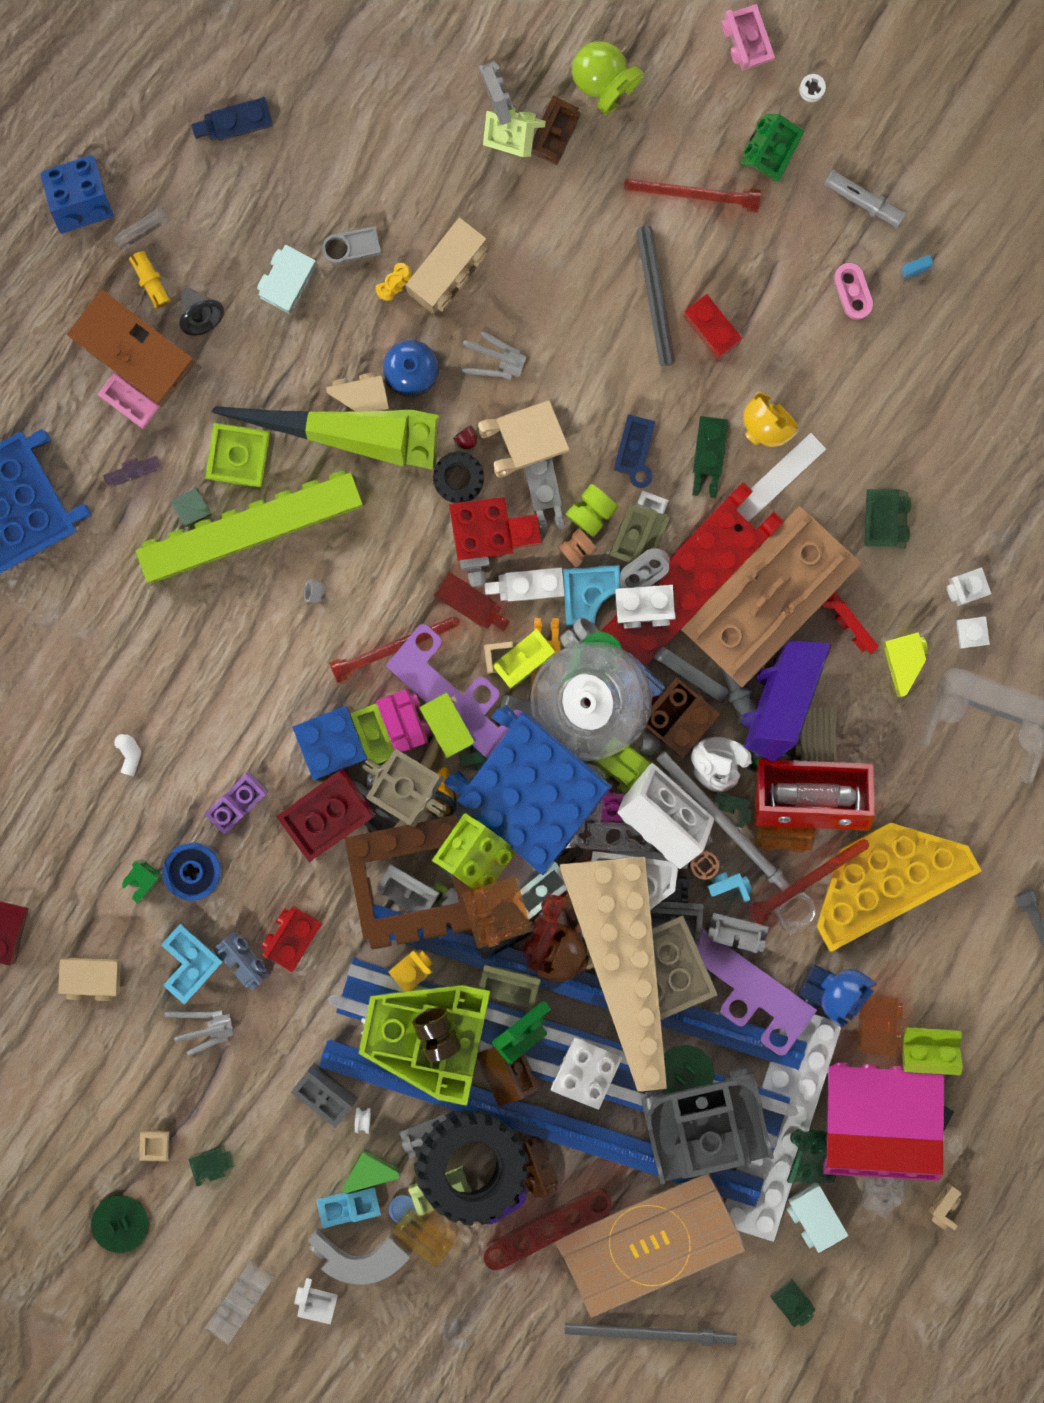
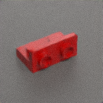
[261,905,323,973]

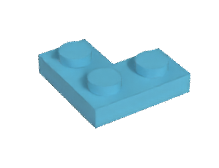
[161,923,223,1005]

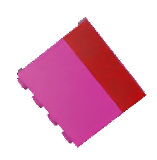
[824,1062,944,1181]

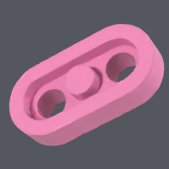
[834,263,873,320]

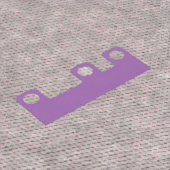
[386,624,523,759]
[694,928,817,1055]

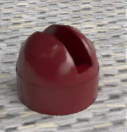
[453,425,478,449]

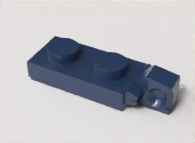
[191,97,273,141]

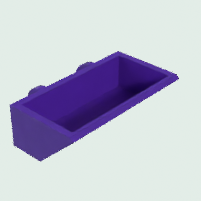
[742,641,831,762]

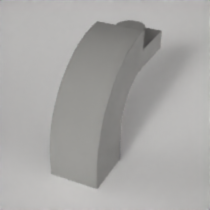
[308,1228,411,1285]

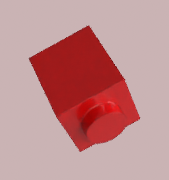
[508,514,541,549]

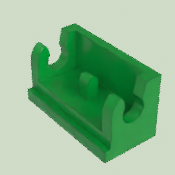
[122,859,163,903]

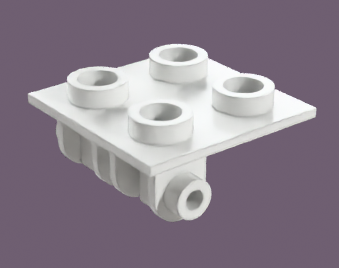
[551,1037,622,1110]

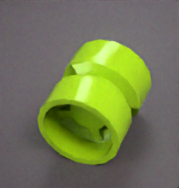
[565,484,619,538]

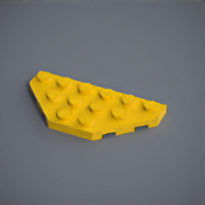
[816,822,981,952]

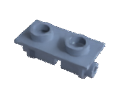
[215,931,271,991]

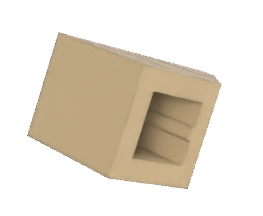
[326,372,390,412]

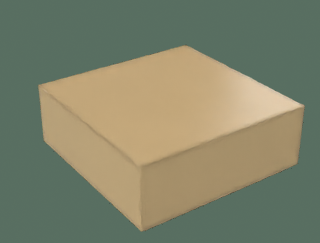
[139,1131,170,1161]

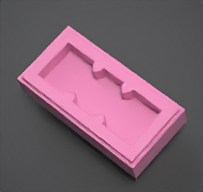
[97,372,161,430]

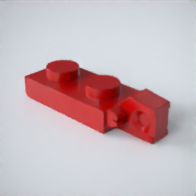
[823,592,879,655]

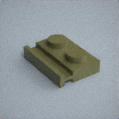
[610,501,670,563]

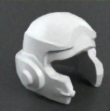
[691,736,752,792]

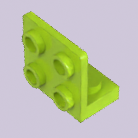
[432,813,516,897]

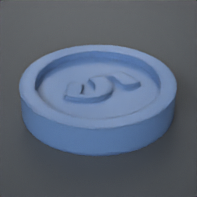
[389,1195,417,1224]

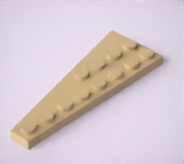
[560,857,667,1091]

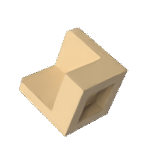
[484,641,513,674]

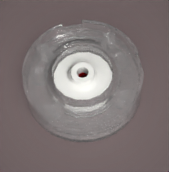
[531,641,652,761]

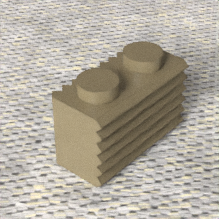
[794,707,836,762]

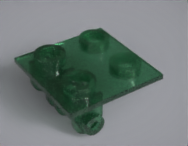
[787,1129,837,1183]

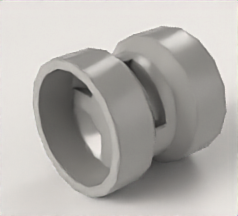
[560,617,599,655]

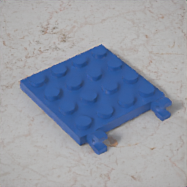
[0,429,92,575]
[444,705,612,875]

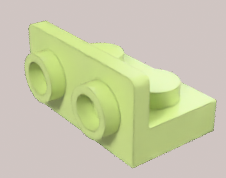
[483,107,546,157]

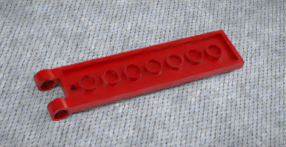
[568,482,784,667]

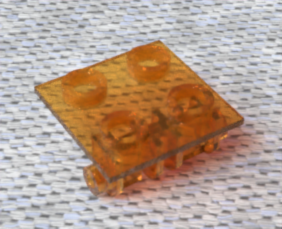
[462,876,532,948]

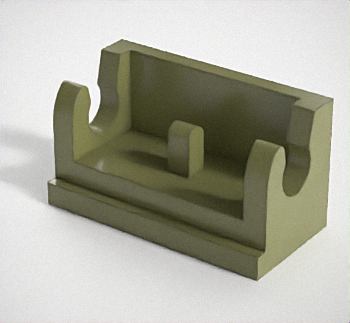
[479,964,541,1009]

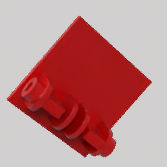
[449,497,514,561]

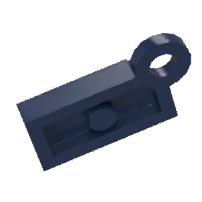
[613,414,656,488]

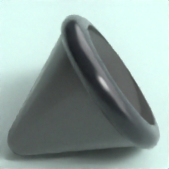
[179,288,224,336]

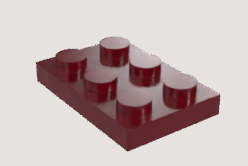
[276,768,376,863]

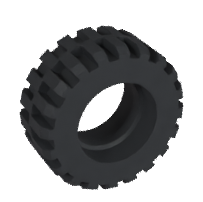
[414,1109,529,1226]

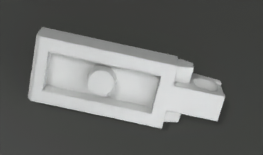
[484,568,565,602]

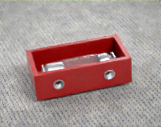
[755,759,875,831]

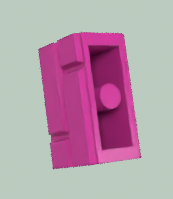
[376,689,432,752]

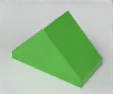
[343,1149,401,1194]

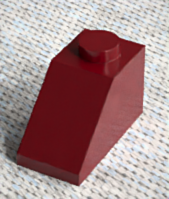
[0,901,29,966]

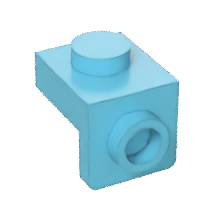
[706,872,753,902]

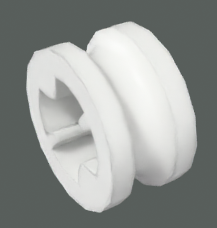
[799,74,826,103]
[355,1107,371,1134]

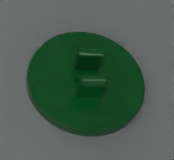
[662,1045,714,1093]
[91,1195,149,1253]

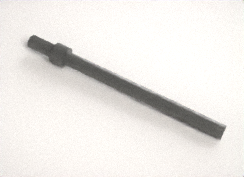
[565,1323,737,1346]

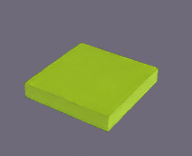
[205,423,271,488]

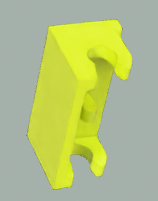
[492,629,557,689]

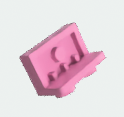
[721,4,775,71]

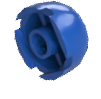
[383,340,439,397]
[821,969,877,1028]

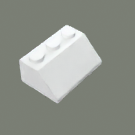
[617,763,714,869]

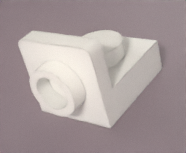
[946,567,991,606]

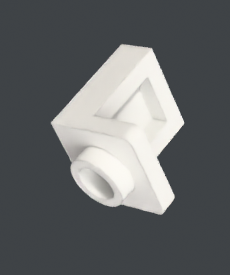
[294,1278,338,1325]

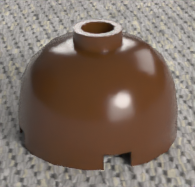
[536,923,589,983]

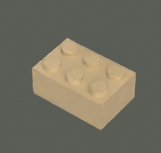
[406,217,488,315]

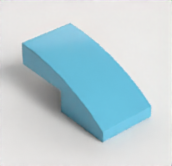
[316,1187,381,1228]

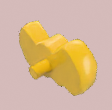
[376,263,413,301]

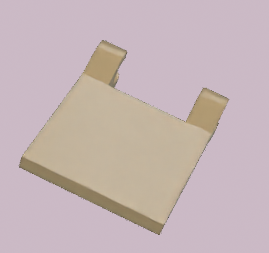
[478,401,569,478]

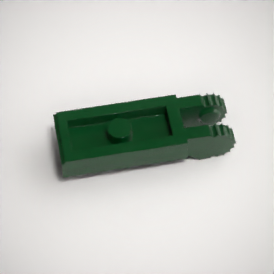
[692,416,728,498]

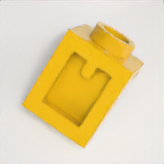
[388,949,433,992]

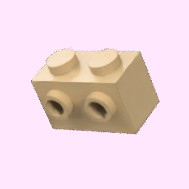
[58,957,121,1001]

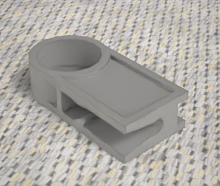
[322,226,382,265]

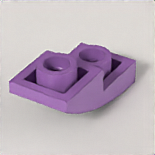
[205,772,268,835]

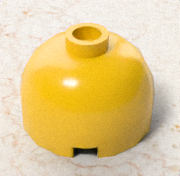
[743,391,799,447]

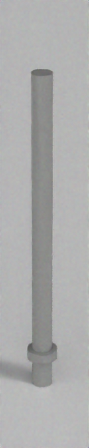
[657,752,792,893]

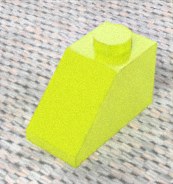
[882,632,929,697]

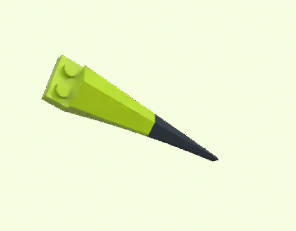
[211,406,439,469]

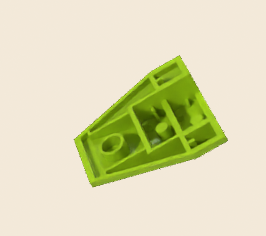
[359,985,490,1106]

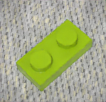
[350,703,394,767]

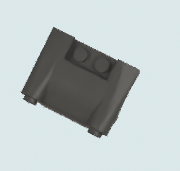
[641,1068,774,1185]

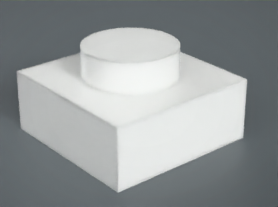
[956,616,990,649]

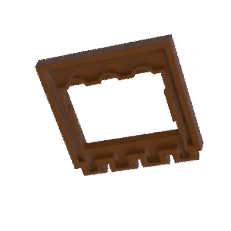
[344,815,477,950]

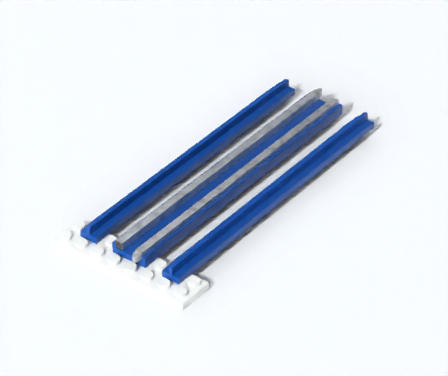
[319,904,841,1242]

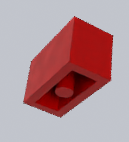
[683,294,743,360]

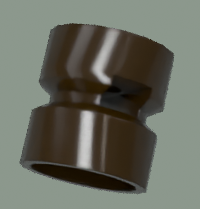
[412,1007,461,1062]

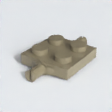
[363,749,447,828]

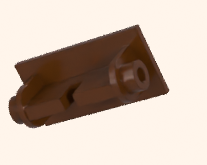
[522,1137,558,1197]

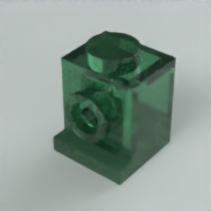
[188,1145,235,1186]

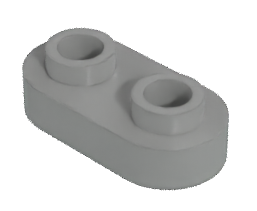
[619,548,670,588]

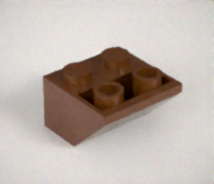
[640,677,720,758]

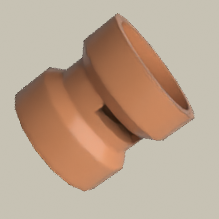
[558,528,597,568]
[689,850,719,880]

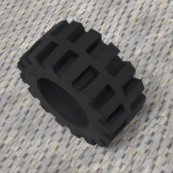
[433,451,484,503]

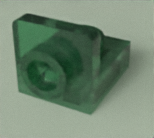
[713,792,753,828]
[770,1278,816,1327]

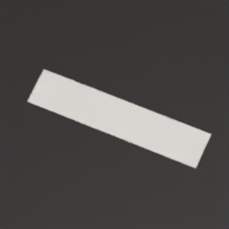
[736,433,826,522]

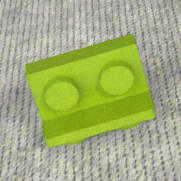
[901,1027,963,1075]

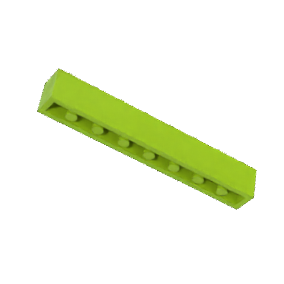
[135,470,364,584]

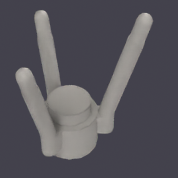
[461,331,526,380]
[164,1010,234,1056]

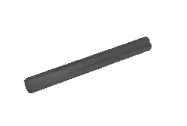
[637,226,675,366]

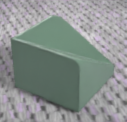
[170,488,211,528]

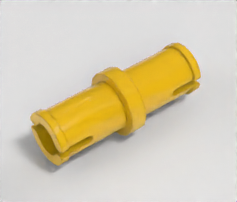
[129,251,171,310]

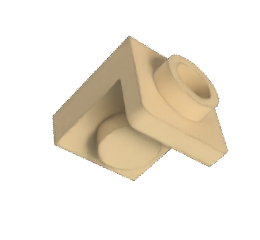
[928,1182,961,1230]

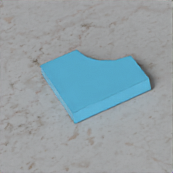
[563,565,621,626]

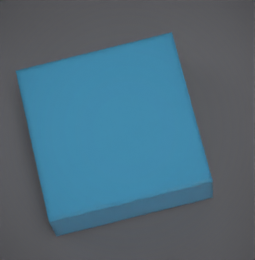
[900,255,934,280]

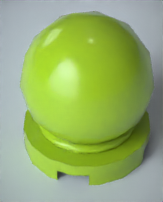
[571,41,644,115]

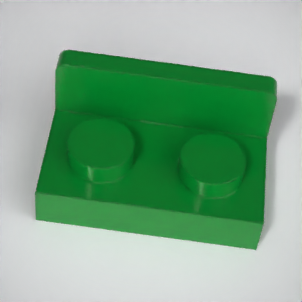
[741,114,805,182]
[491,1001,551,1064]

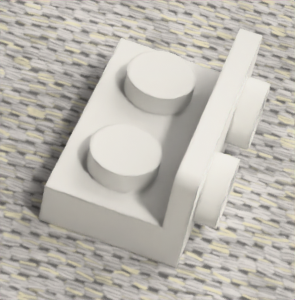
[615,585,676,629]

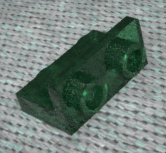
[864,489,911,549]

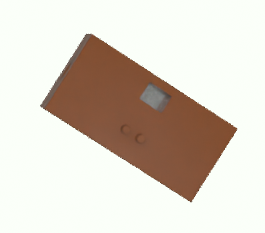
[66,289,196,408]

